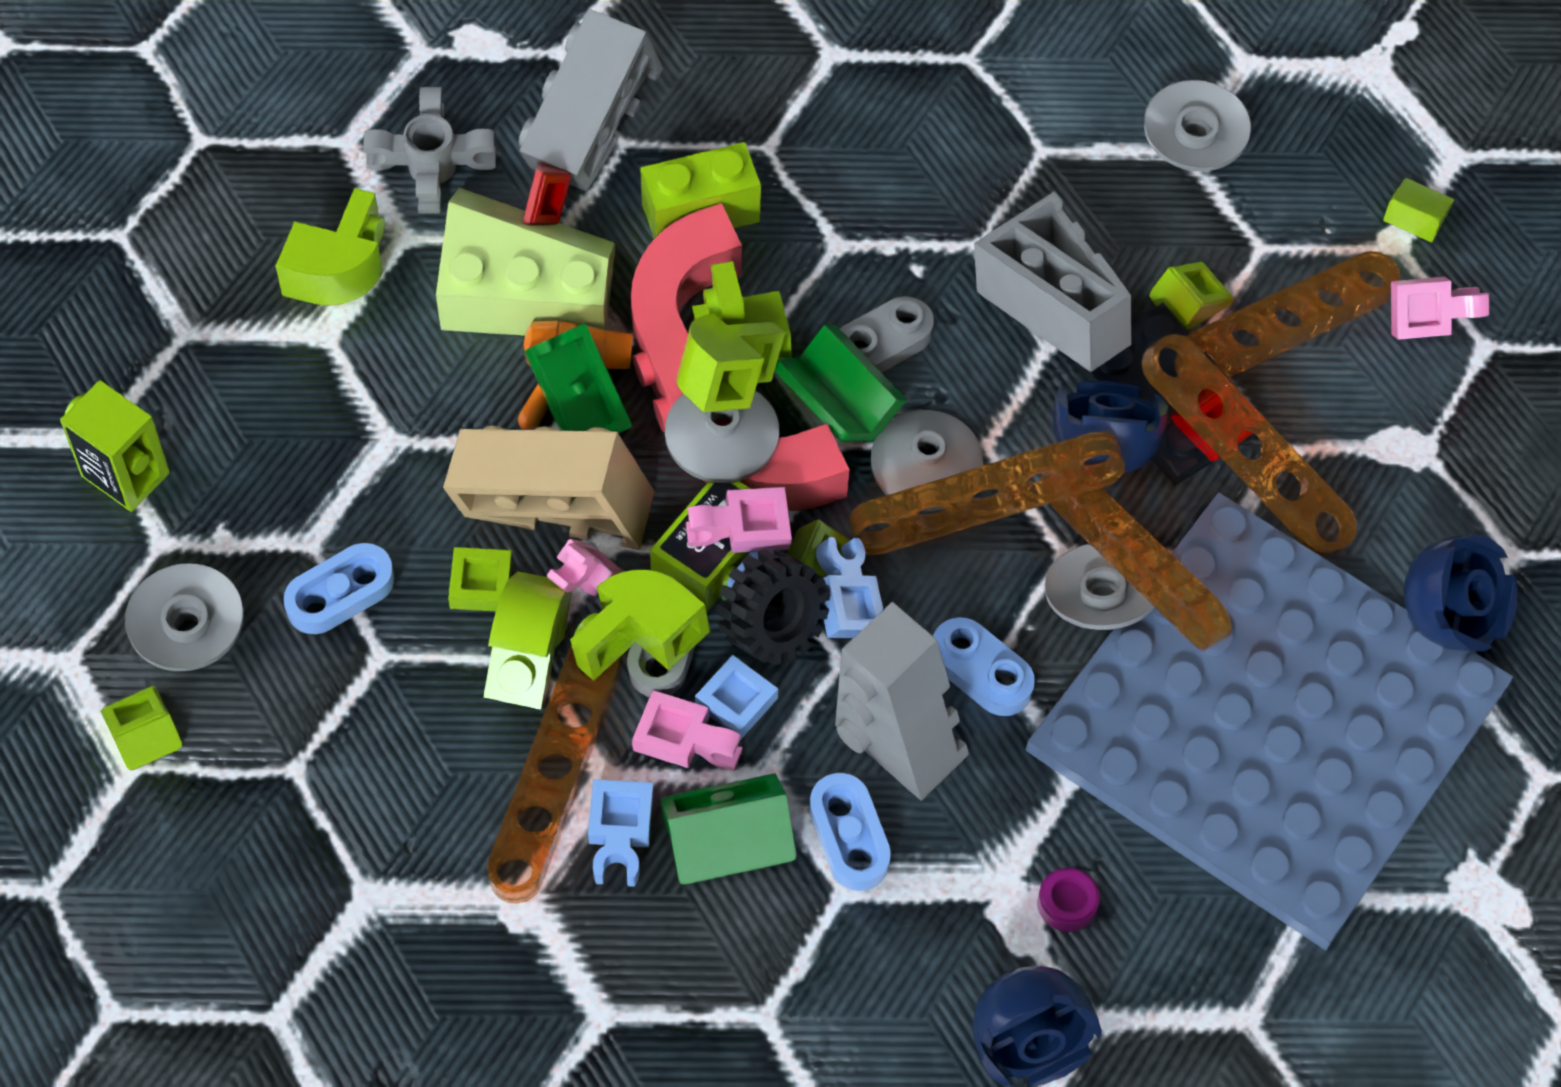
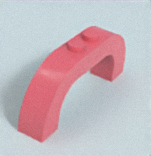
[631,203,849,511]

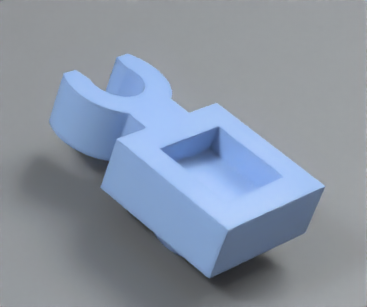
[816,537,883,638]
[588,779,653,886]

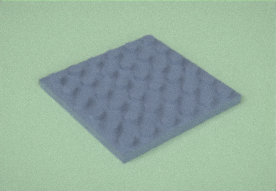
[1025,492,1513,950]

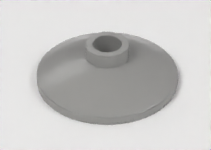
[1144,80,1251,171]
[665,391,779,483]
[871,410,983,511]
[1045,543,1161,630]
[125,563,244,671]

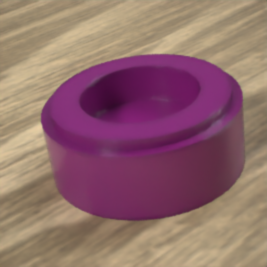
[1037,868,1100,932]

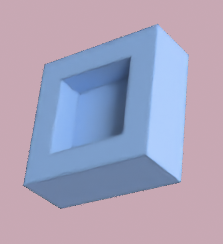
[695,655,778,740]

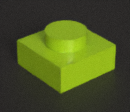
[448,547,513,611]

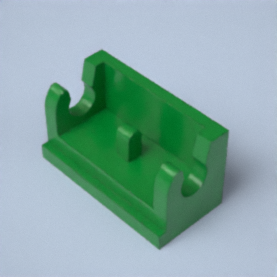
[524,323,633,433]

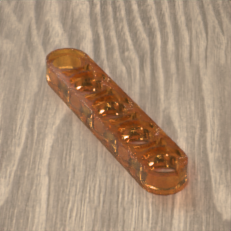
[1175,251,1400,387]
[1142,334,1357,555]
[849,432,1125,555]
[1041,459,1232,651]
[487,646,621,904]

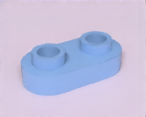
[284,543,394,634]
[933,618,1035,716]
[810,773,891,891]

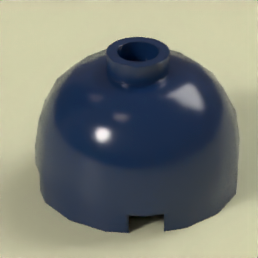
[1053,381,1169,481]
[1404,535,1518,651]
[972,966,1102,1087]

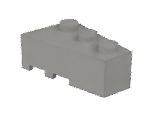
[519,9,663,192]
[974,191,1131,372]
[835,602,969,801]

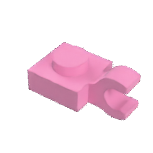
[1391,277,1489,339]
[686,487,792,553]
[547,539,626,596]
[632,690,743,771]

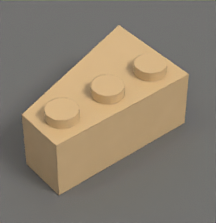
[443,426,655,550]

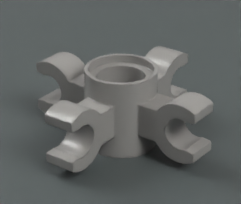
[363,87,496,213]

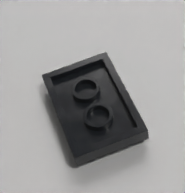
[1073,303,1266,486]

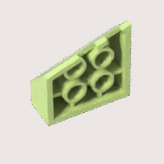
[436,187,615,336]

